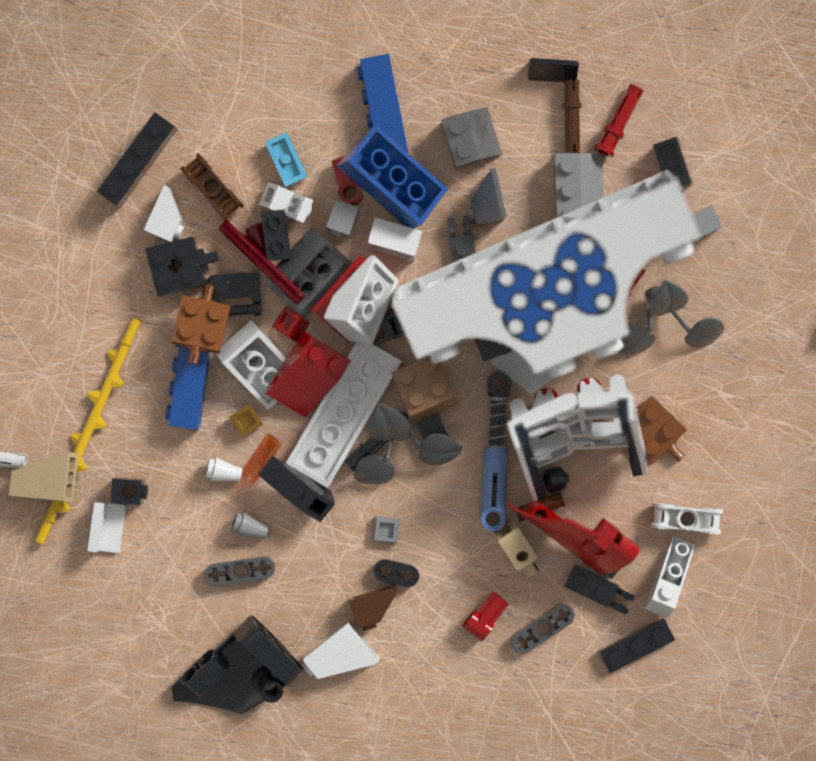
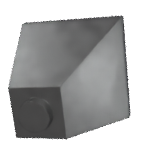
[467,168,507,226]

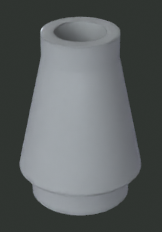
[231,512,269,540]

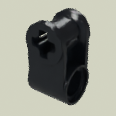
[373,312,406,345]

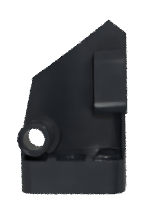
[172,615,304,714]

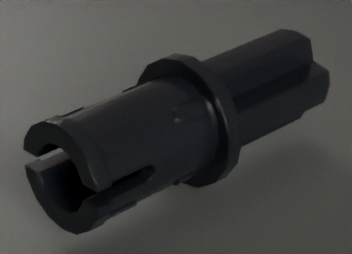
[345,437,389,471]

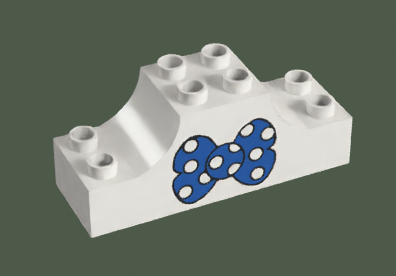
[392,169,701,378]

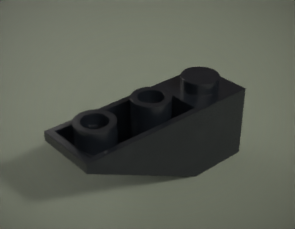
[258,455,335,522]

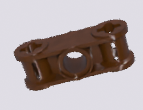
[180,153,244,222]

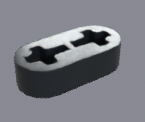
[374,559,419,587]

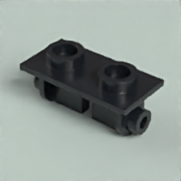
[260,209,291,261]

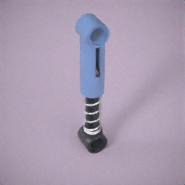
[480,372,512,532]

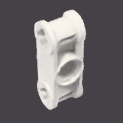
[650,503,723,534]

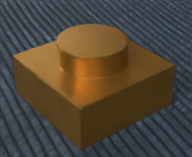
[230,403,264,437]

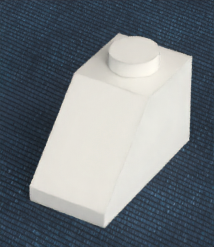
[144,185,185,242]

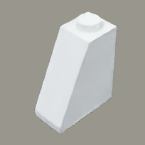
[302,620,379,679]

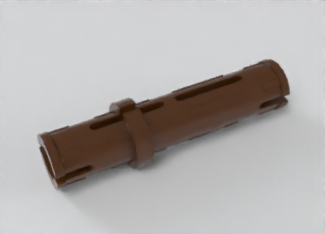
[562,80,582,153]

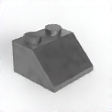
[441,107,502,169]

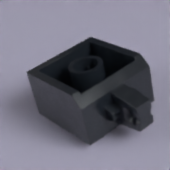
[145,236,220,297]

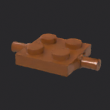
[171,284,230,366]
[636,395,687,465]

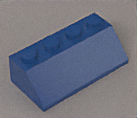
[337,124,448,228]

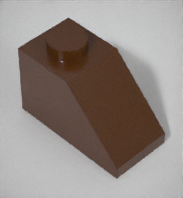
[349,585,397,631]

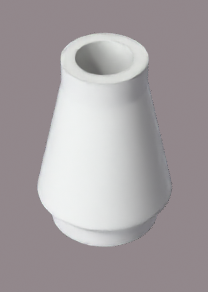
[205,458,242,482]

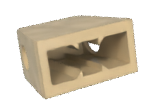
[493,517,539,577]

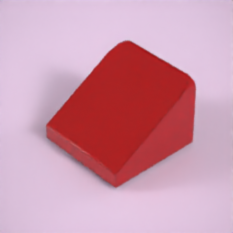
[272,306,310,342]

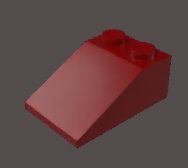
[265,331,351,418]

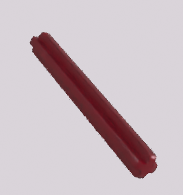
[219,221,305,304]

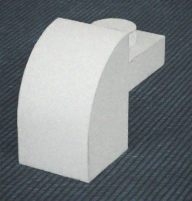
[259,182,313,223]

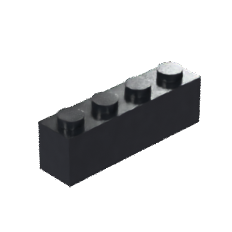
[97,112,178,208]

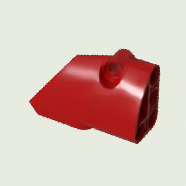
[508,501,640,574]

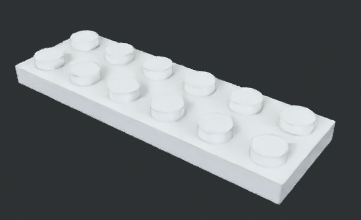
[286,342,402,488]

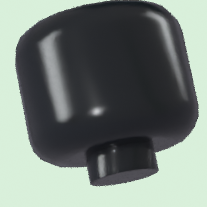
[543,467,569,493]

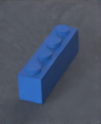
[356,53,408,153]
[165,345,211,430]

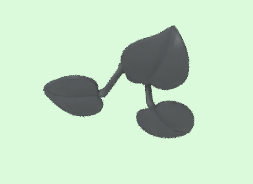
[617,279,725,354]
[354,403,463,485]

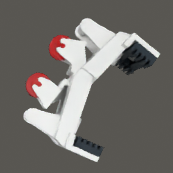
[507,374,648,502]

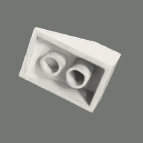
[324,255,399,345]
[216,320,286,410]

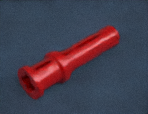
[593,84,644,158]

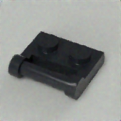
[210,272,262,316]

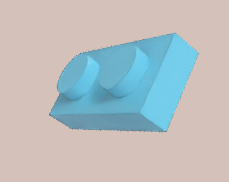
[265,132,308,187]

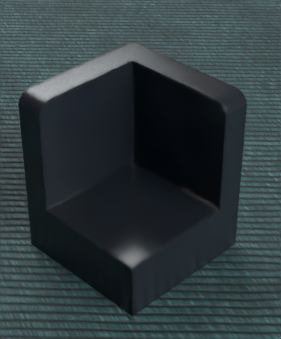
[474,338,512,361]

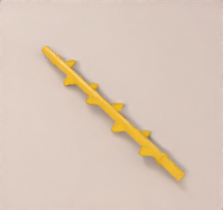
[35,317,141,544]

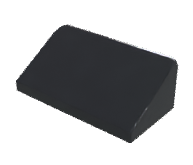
[528,58,579,82]

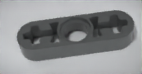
[204,556,275,586]
[511,603,575,654]

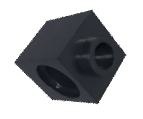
[111,477,148,505]

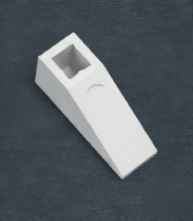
[644,536,695,618]

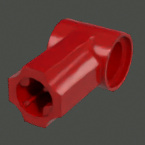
[332,156,364,206]
[462,590,509,642]

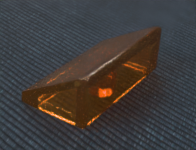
[242,433,283,483]

